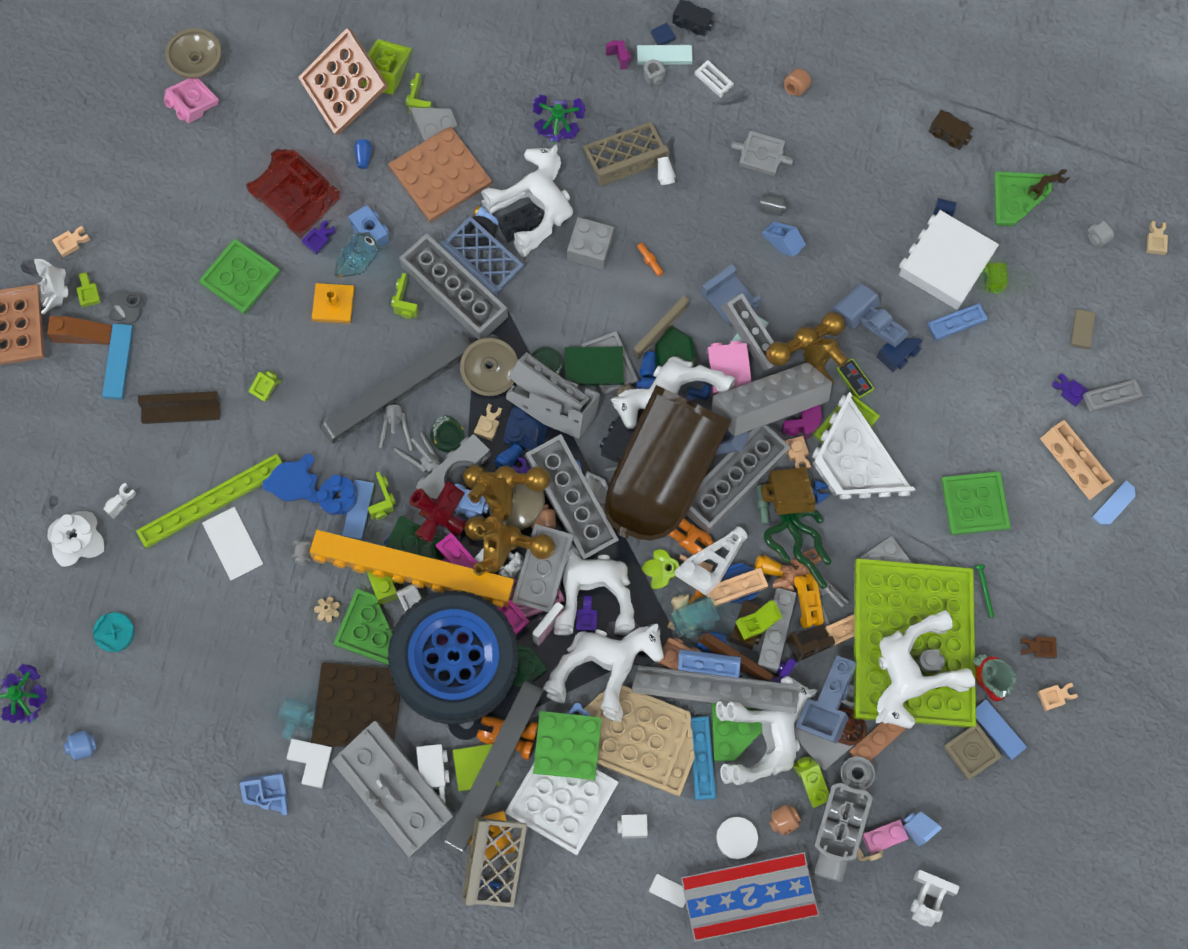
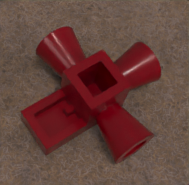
[409,482,466,543]

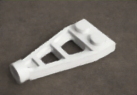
[675,526,748,596]

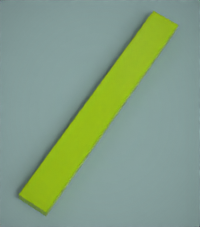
[136,453,282,549]

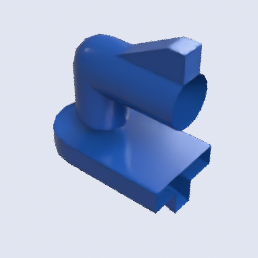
[686,381,712,400]

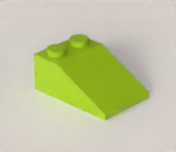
[362,39,412,95]

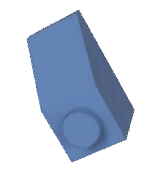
[761,221,806,257]

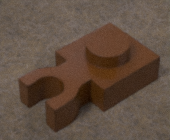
[1020,636,1057,659]

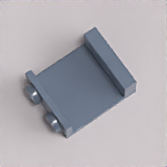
[701,264,761,327]

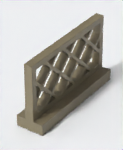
[583,122,669,187]
[462,816,527,907]

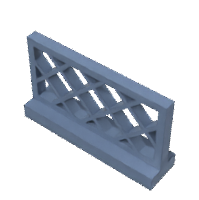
[439,216,524,298]

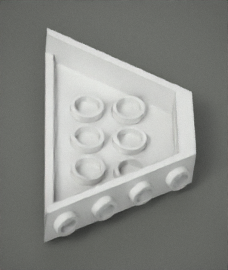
[812,392,916,499]

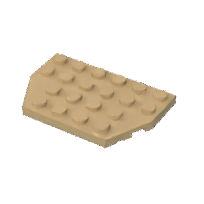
[578,685,695,797]

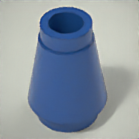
[354,140,372,169]
[639,351,657,378]
[494,444,523,468]

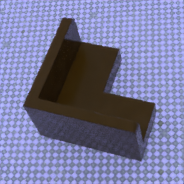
[786,625,836,662]

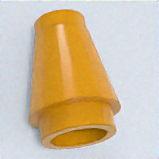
[754,555,784,577]

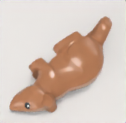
[772,548,822,592]

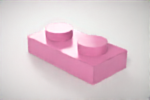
[862,820,909,855]

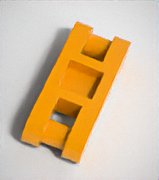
[794,574,824,628]

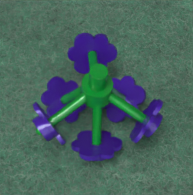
[532,94,586,144]
[0,664,47,723]

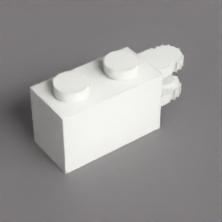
[417,744,450,804]

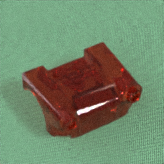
[246,148,340,239]

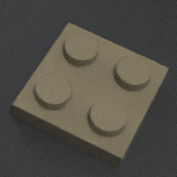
[943,723,1002,781]

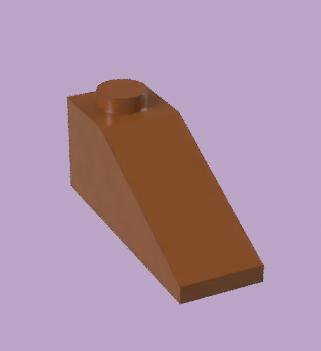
[47,316,112,345]

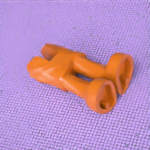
[668,518,714,555]
[476,716,538,760]

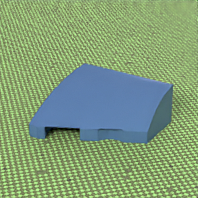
[240,772,289,815]

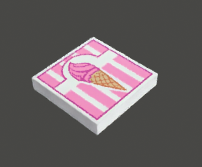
[532,602,564,646]

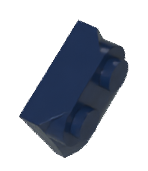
[503,406,548,451]

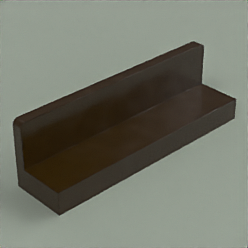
[138,391,220,424]

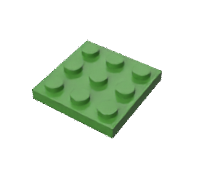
[199,238,280,315]
[941,471,1011,536]
[533,711,602,780]

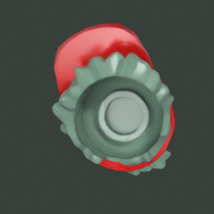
[973,654,1017,702]

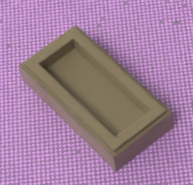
[1070,309,1095,350]

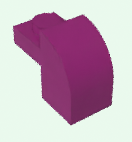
[781,405,822,440]

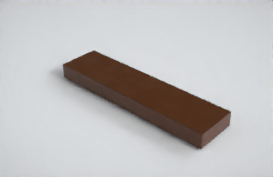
[696,632,773,682]

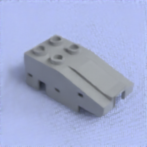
[506,379,600,438]

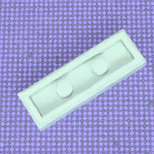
[637,45,692,65]

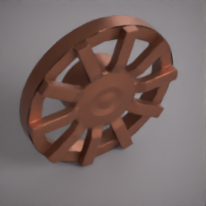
[838,708,866,746]

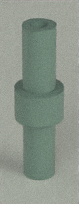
[756,485,770,525]

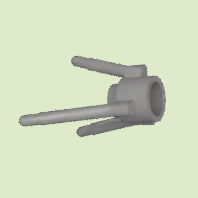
[379,405,413,451]
[393,432,441,473]
[818,575,849,626]

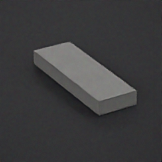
[1083,379,1143,413]

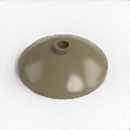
[165,28,222,79]
[460,337,518,396]
[489,484,545,531]

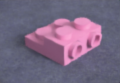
[164,78,219,124]

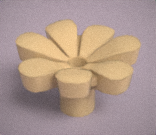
[314,597,340,623]

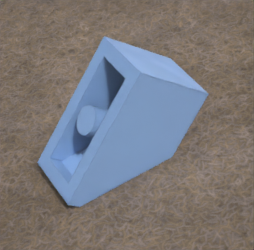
[903,812,942,846]

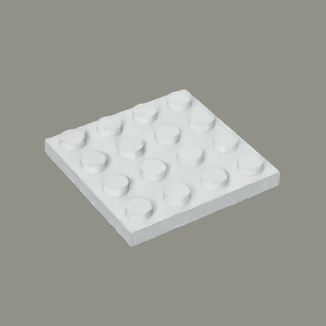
[505,764,619,856]

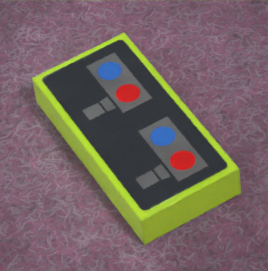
[836,358,875,400]

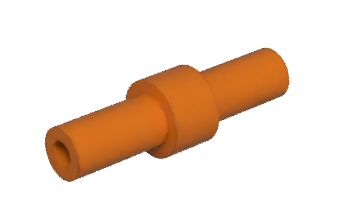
[637,242,664,277]

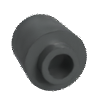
[760,194,788,216]

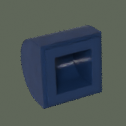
[933,198,956,217]

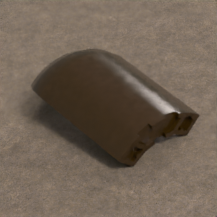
[604,385,731,541]

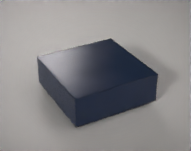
[651,23,676,45]

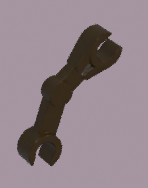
[1028,169,1070,201]

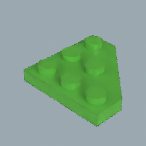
[994,172,1052,227]
[333,588,392,666]
[711,703,762,762]

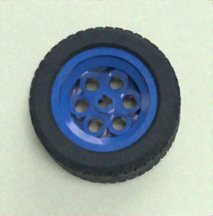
[388,590,519,724]

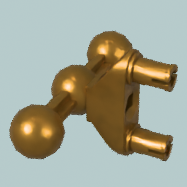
[766,312,849,385]
[463,465,551,521]
[465,516,555,576]

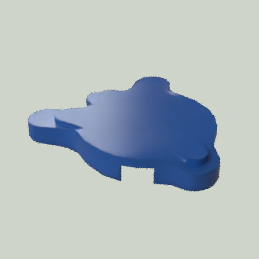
[262,454,318,503]

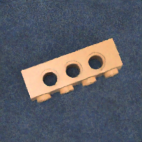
[1040,420,1114,500]

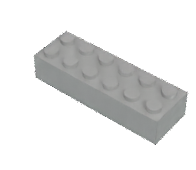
[399,233,508,340]
[712,362,832,436]
[686,425,790,534]
[525,434,619,559]

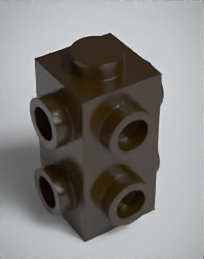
[928,109,973,150]

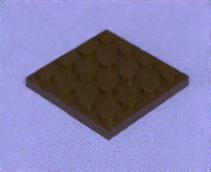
[311,662,400,748]

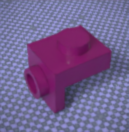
[606,40,631,70]

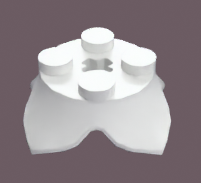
[34,259,68,314]
[47,511,104,567]

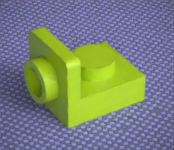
[248,370,282,402]

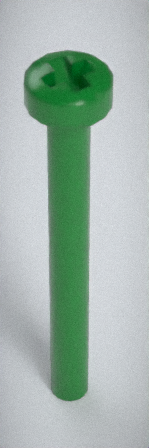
[975,564,994,618]

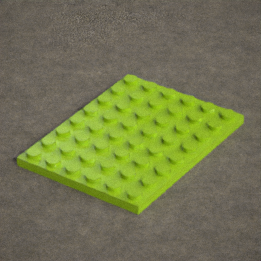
[854,559,976,728]

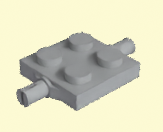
[731,131,794,176]

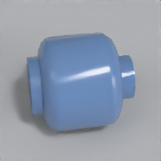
[64,731,96,760]

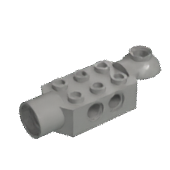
[814,756,875,883]

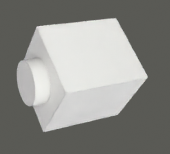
[617,814,648,839]

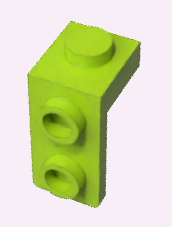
[406,73,432,113]
[391,273,419,319]
[367,471,396,520]
[735,600,782,640]
[793,756,829,808]

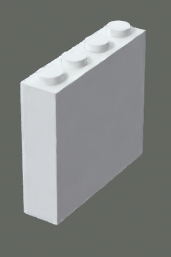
[899,210,999,310]

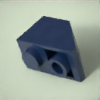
[877,338,922,372]

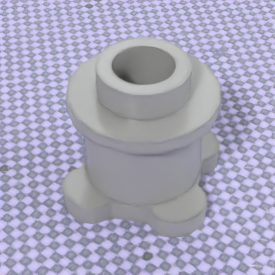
[291,541,312,565]

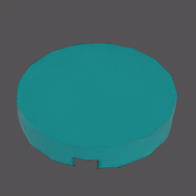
[93,612,135,653]

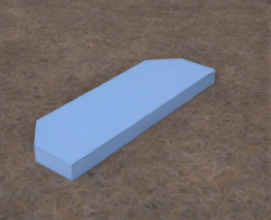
[1092,480,1136,525]

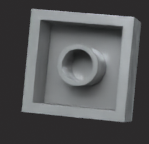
[567,217,614,270]

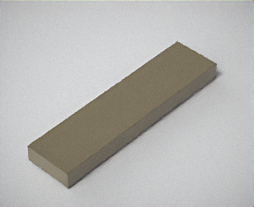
[633,296,689,360]

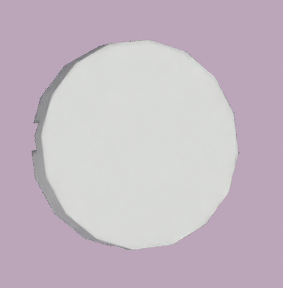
[716,817,758,860]

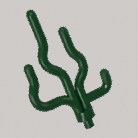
[763,509,832,589]

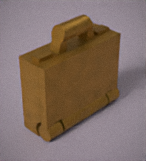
[760,467,815,515]

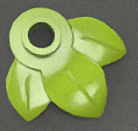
[641,549,680,589]

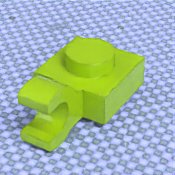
[76,272,101,308]

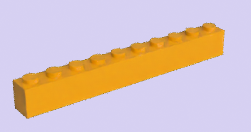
[309,530,514,608]

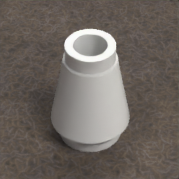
[658,157,676,185]

